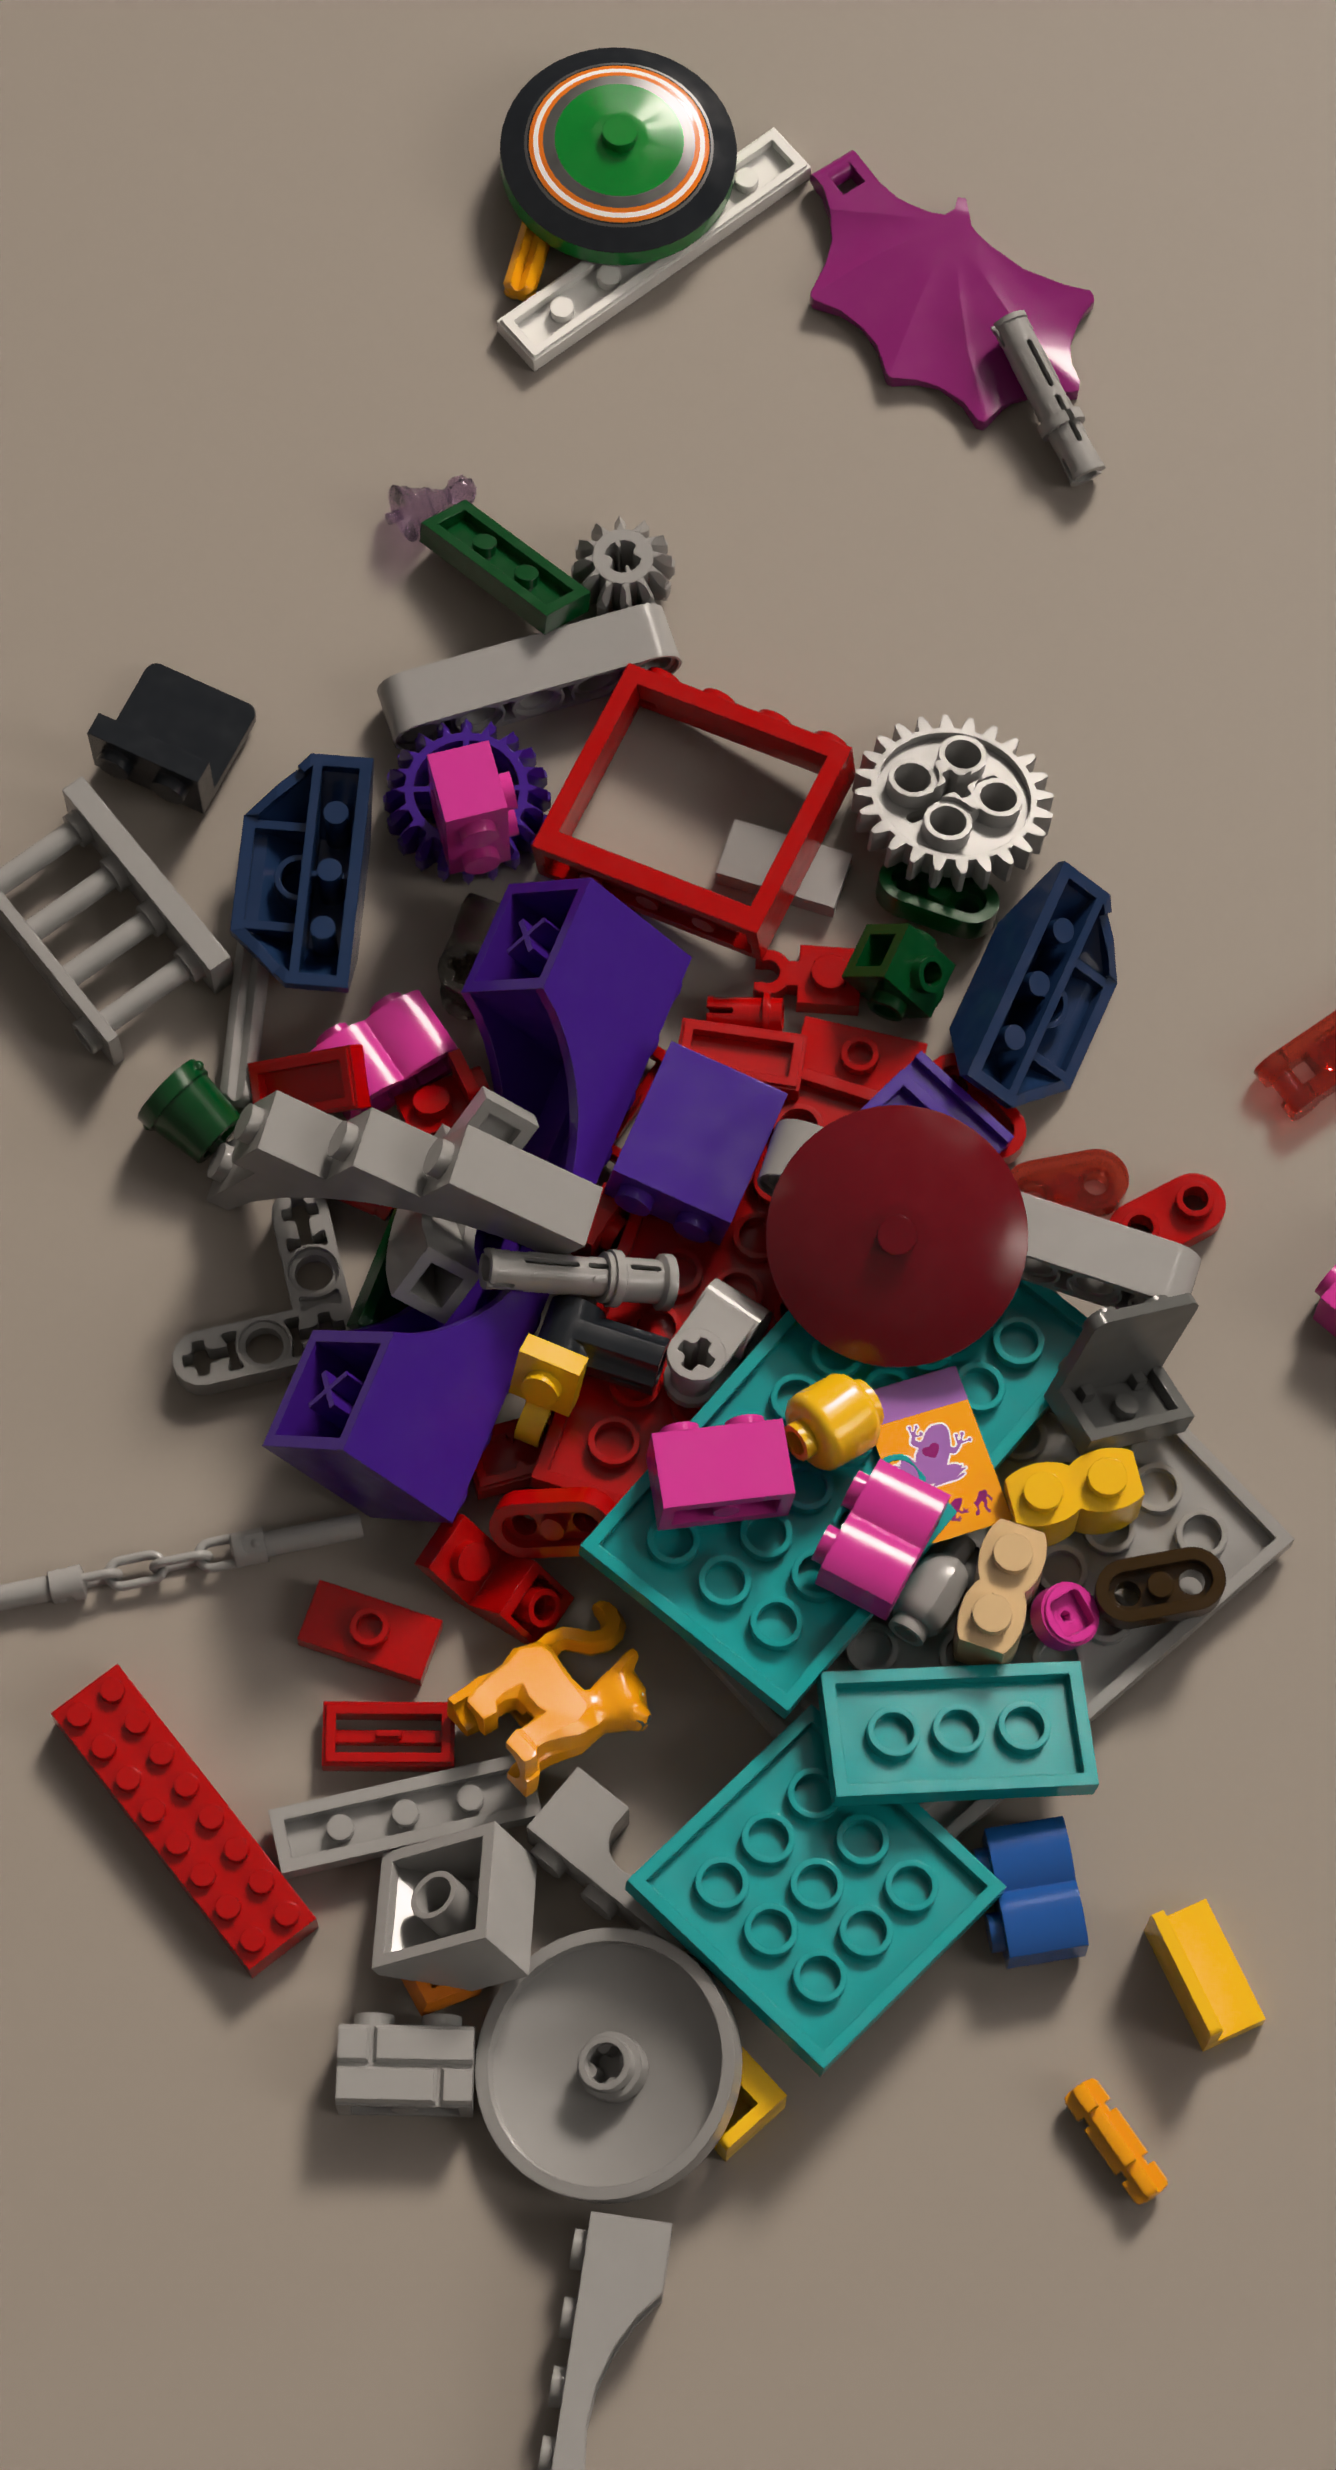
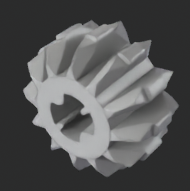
[571,516,675,616]

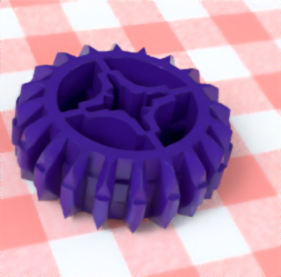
[383,718,551,885]

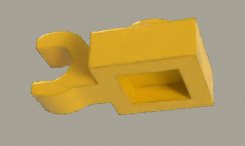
[509,1333,589,1448]

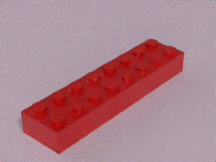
[51,1664,319,1978]

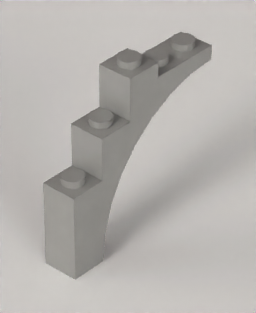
[206,1090,603,1255]

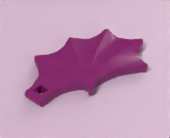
[809,150,1094,431]

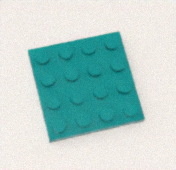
[625,1704,1007,2077]

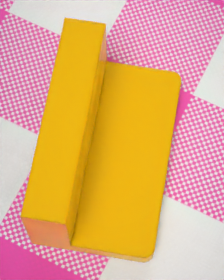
[1144,1899,1266,2052]

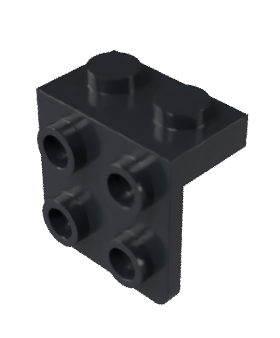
[87,663,256,814]

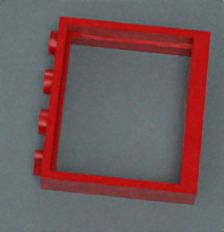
[531,663,855,961]

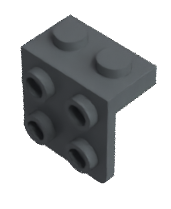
[1043,1293,1199,1456]

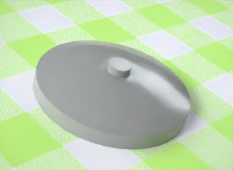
[475,1928,743,2204]

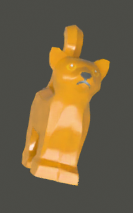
[447,1601,652,1797]

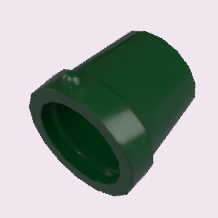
[137,1059,240,1163]

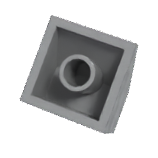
[371,1821,537,1991]

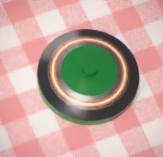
[500,47,737,265]

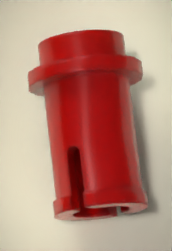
[706,991,784,1032]

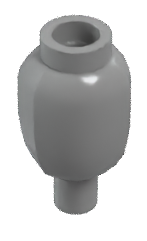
[888,1534,976,1646]

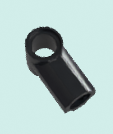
[538,1295,670,1396]

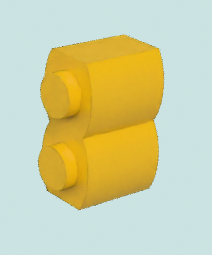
[1003,1448,1145,1547]

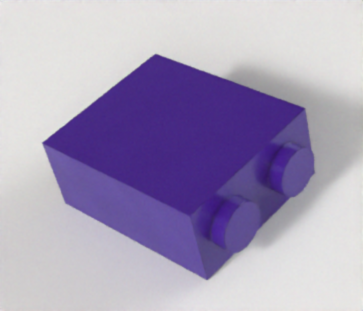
[603,1041,788,1246]

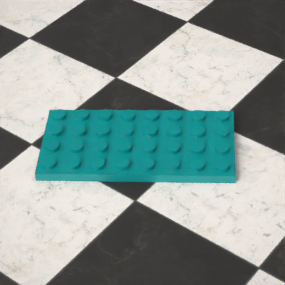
[578,1280,1088,1719]

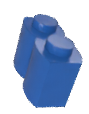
[972,1816,1089,1969]

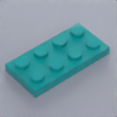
[816,1661,1099,1807]

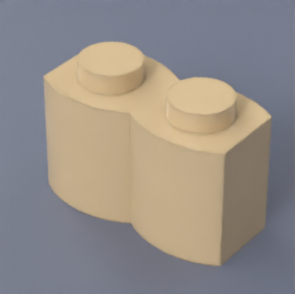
[953,1518,1047,1665]

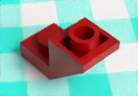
[414,1513,575,1645]

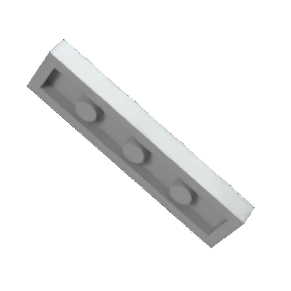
[268,1755,541,1879]

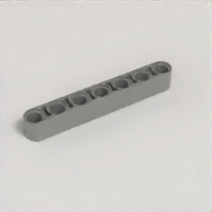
[757,1119,1201,1309]

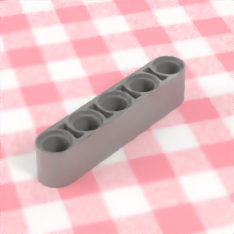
[377,603,682,751]

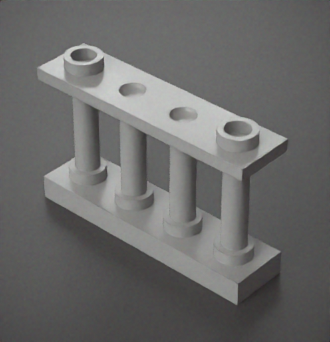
[0,776,234,1066]

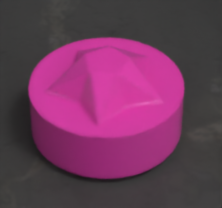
[1030,1582,1099,1651]

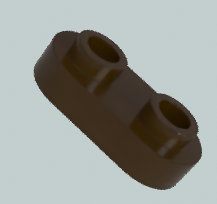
[1093,1547,1226,1629]

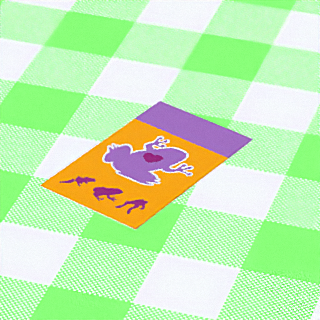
[874,1366,1012,1545]

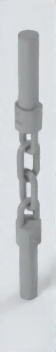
[0,1512,364,1611]

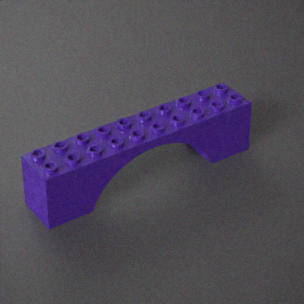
[262,878,692,1523]

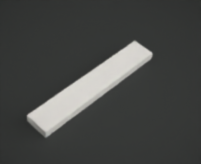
[497,127,811,372]

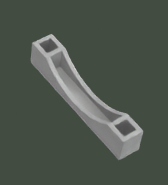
[538,2211,673,2470]

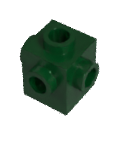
[842,923,956,1022]

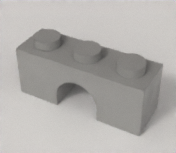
[526,1767,692,1956]

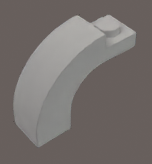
[386,1086,539,1324]

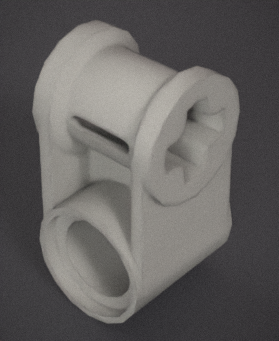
[663,1278,772,1408]

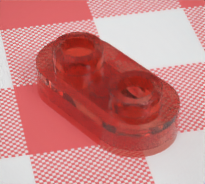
[1011,1149,1129,1217]

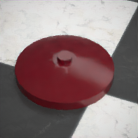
[766,1105,1028,1367]

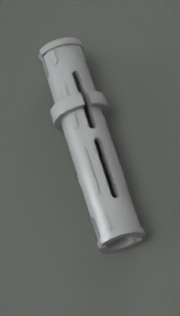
[990,310,1106,486]

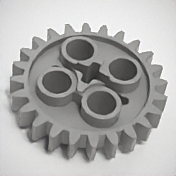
[851,715,1054,892]

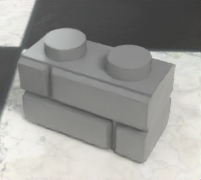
[335,2012,476,2117]

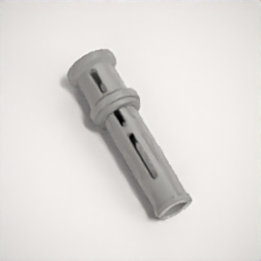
[478,1247,679,1312]

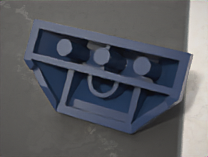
[230,753,374,993]
[949,861,1117,1109]

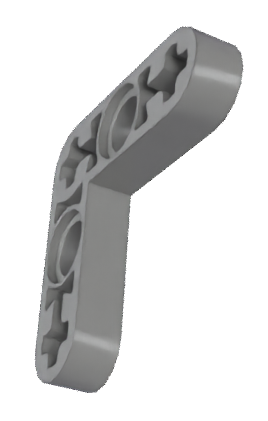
[172,1198,352,1395]

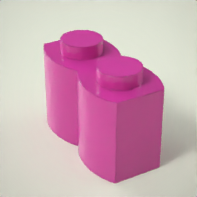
[311,990,458,1121]
[811,1459,951,1621]

